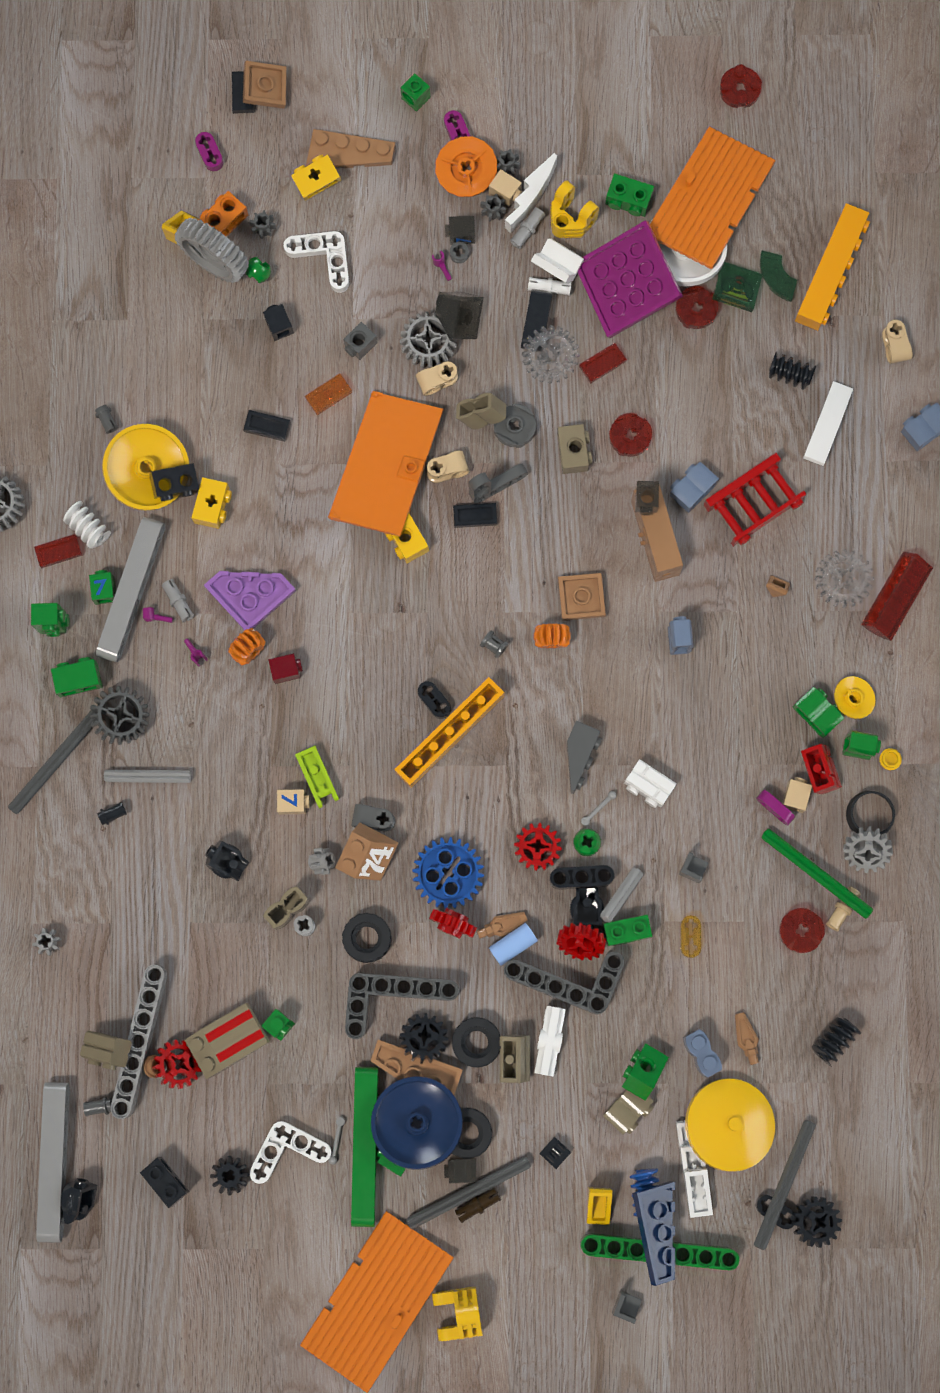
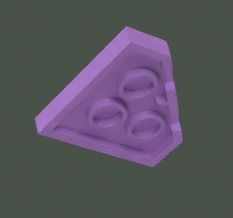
[204,571,296,630]

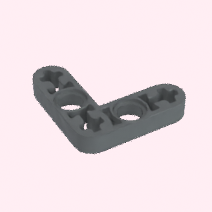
[468,464,528,504]

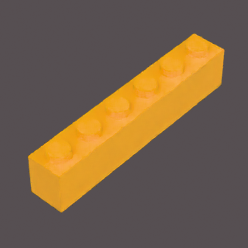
[795,203,870,331]
[394,677,504,788]

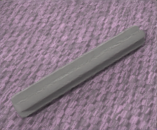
[104,770,191,783]

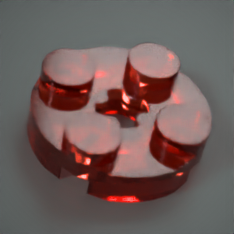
[720,64,762,108]
[675,286,719,329]
[609,413,652,457]
[779,908,825,953]

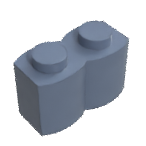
[901,403,940,451]
[670,462,719,513]
[668,616,694,655]
[683,1029,722,1078]

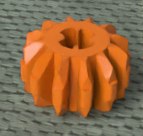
[534,623,571,649]
[228,628,266,665]

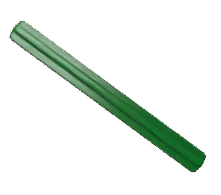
[761,829,873,919]

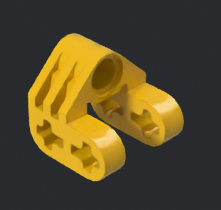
[550,180,599,238]
[432,1287,483,1341]

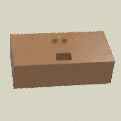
[631,483,683,582]

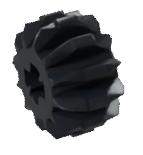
[210,1156,250,1195]

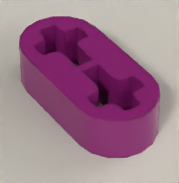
[444,110,470,140]
[195,132,223,172]
[756,790,795,826]

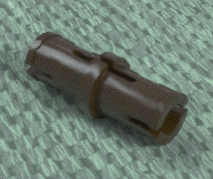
[455,1187,502,1223]

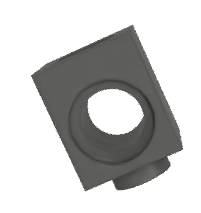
[343,322,378,360]

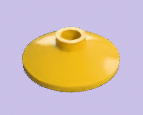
[834,676,875,719]

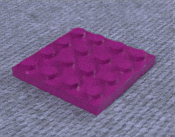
[578,220,683,338]

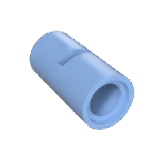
[488,923,538,966]

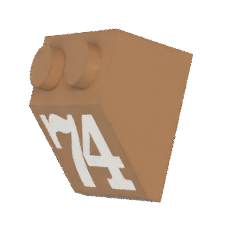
[335,823,399,881]

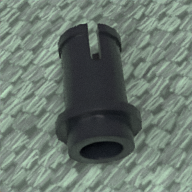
[97,802,127,825]

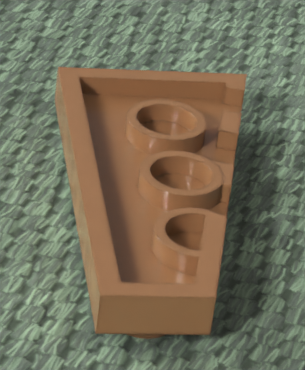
[306,129,396,168]
[371,1040,463,1095]

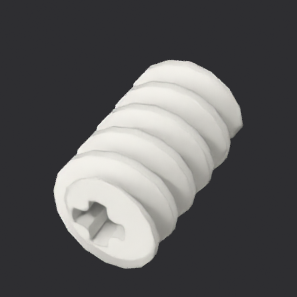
[63,501,111,549]

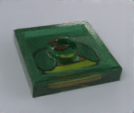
[712,261,763,312]

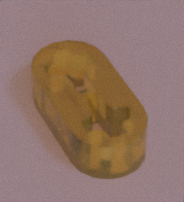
[680,915,701,959]

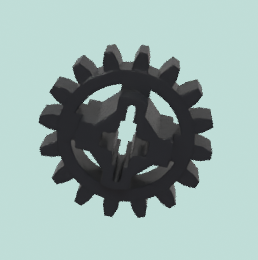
[399,1013,449,1064]
[791,1196,842,1248]

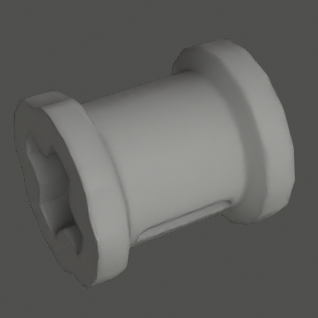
[294,915,315,936]

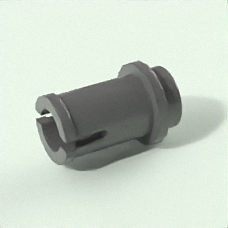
[95,405,119,434]
[83,1097,112,1116]

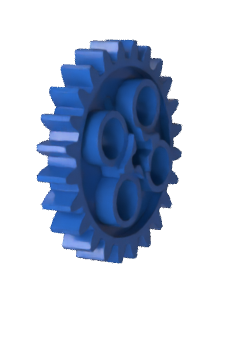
[412,837,484,909]

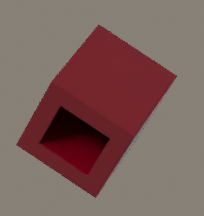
[268,653,303,684]

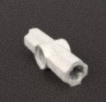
[534,1006,566,1077]

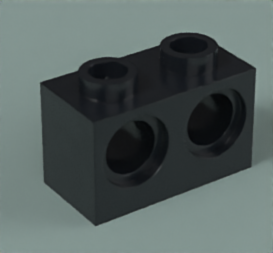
[149,463,199,502]
[140,1156,190,1208]

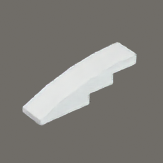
[505,153,557,233]
[803,381,853,466]
[676,1120,713,1218]

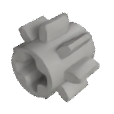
[308,848,336,875]
[32,928,62,956]

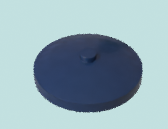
[371,1077,463,1170]

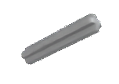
[600,868,643,923]

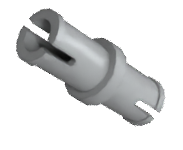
[510,207,546,249]
[161,579,194,622]

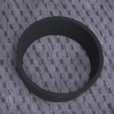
[846,791,895,835]

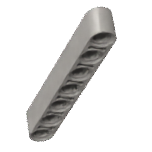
[96,517,165,663]
[111,965,167,1119]
[36,1082,70,1243]

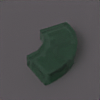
[759,250,797,302]

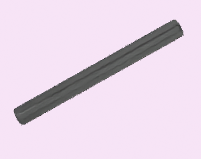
[8,710,102,814]
[754,1120,816,1250]
[406,1157,531,1229]

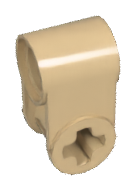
[882,320,912,364]
[416,361,458,396]
[427,451,470,483]

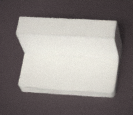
[531,238,584,283]

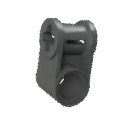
[351,804,396,831]

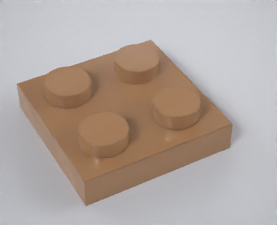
[243,61,286,109]
[558,573,606,621]

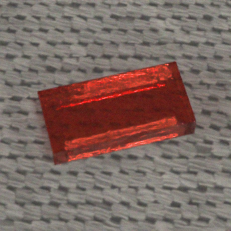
[579,343,627,384]
[34,534,83,569]

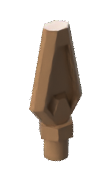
[477,912,528,939]
[735,1012,759,1065]

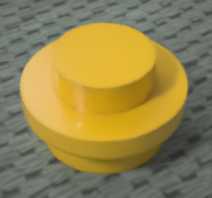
[879,748,902,771]

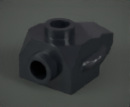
[205,841,249,881]
[570,888,604,929]
[61,1178,97,1224]

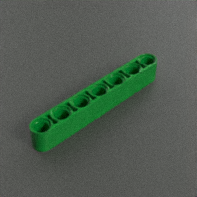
[351,1067,379,1227]
[580,1233,740,1271]

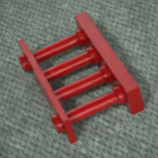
[703,453,806,547]

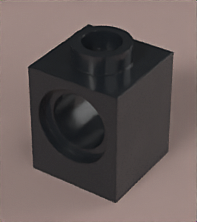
[263,304,294,341]

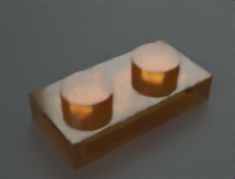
[305,373,352,415]

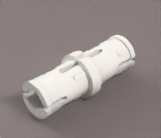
[528,277,571,296]

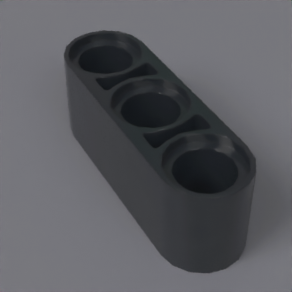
[521,290,553,352]
[549,865,615,890]

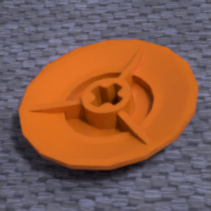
[435,136,497,197]

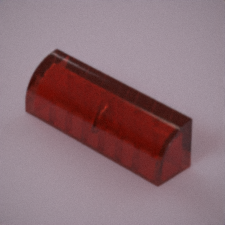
[861,552,933,641]

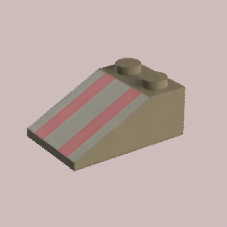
[185,1002,270,1079]

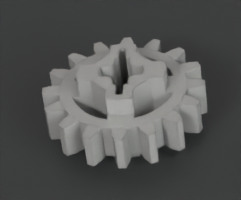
[843,826,893,873]

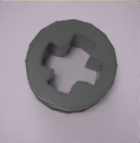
[450,242,469,263]

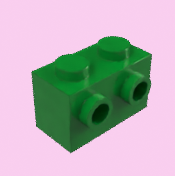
[605,173,654,217]
[31,603,70,637]
[51,657,103,698]

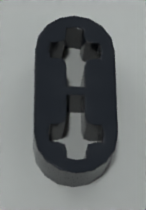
[418,681,451,719]
[755,1195,796,1229]

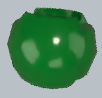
[245,256,271,283]
[573,828,601,856]

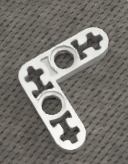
[284,231,349,293]
[250,1121,332,1184]

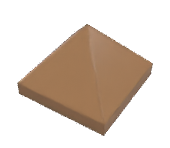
[766,575,790,597]

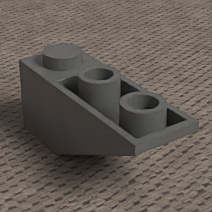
[567,721,602,794]

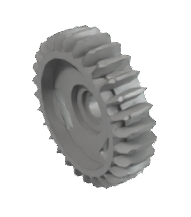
[175,218,249,283]

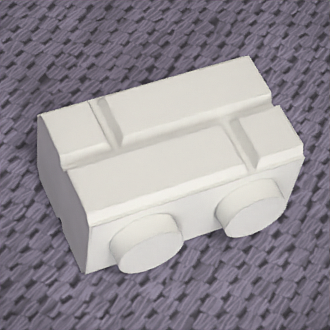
[624,759,677,808]

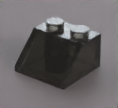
[435,292,484,340]

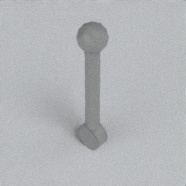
[581,791,617,826]
[328,1117,345,1165]

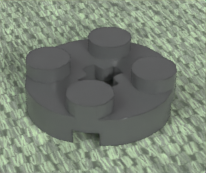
[494,404,536,448]

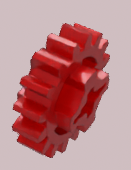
[514,823,562,871]
[429,908,477,939]
[556,923,606,961]
[153,1039,202,1089]

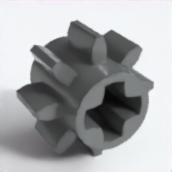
[496,149,520,176]
[480,194,506,222]
[249,210,276,239]

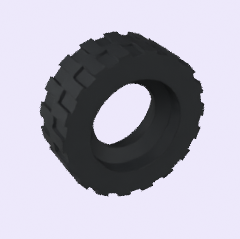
[342,913,392,963]
[452,1017,501,1068]
[452,1108,492,1159]

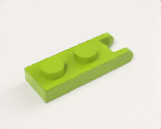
[295,746,339,809]

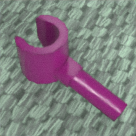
[432,251,452,281]
[143,607,173,623]
[184,638,208,667]

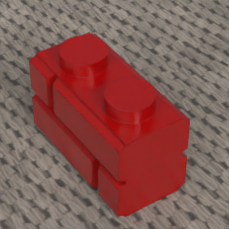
[801,744,842,795]

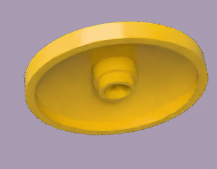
[102,424,189,511]
[685,1079,775,1172]

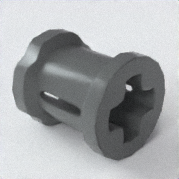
[480,630,509,658]

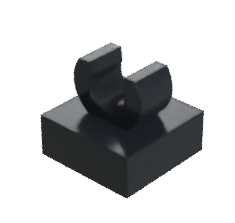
[539,1136,571,1169]

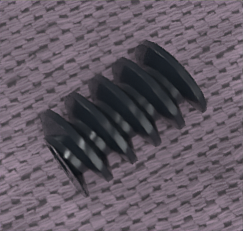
[769,352,816,390]
[812,1017,861,1067]

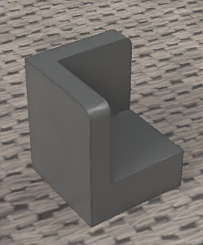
[679,852,708,883]
[612,1291,642,1324]

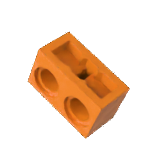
[199,191,249,236]

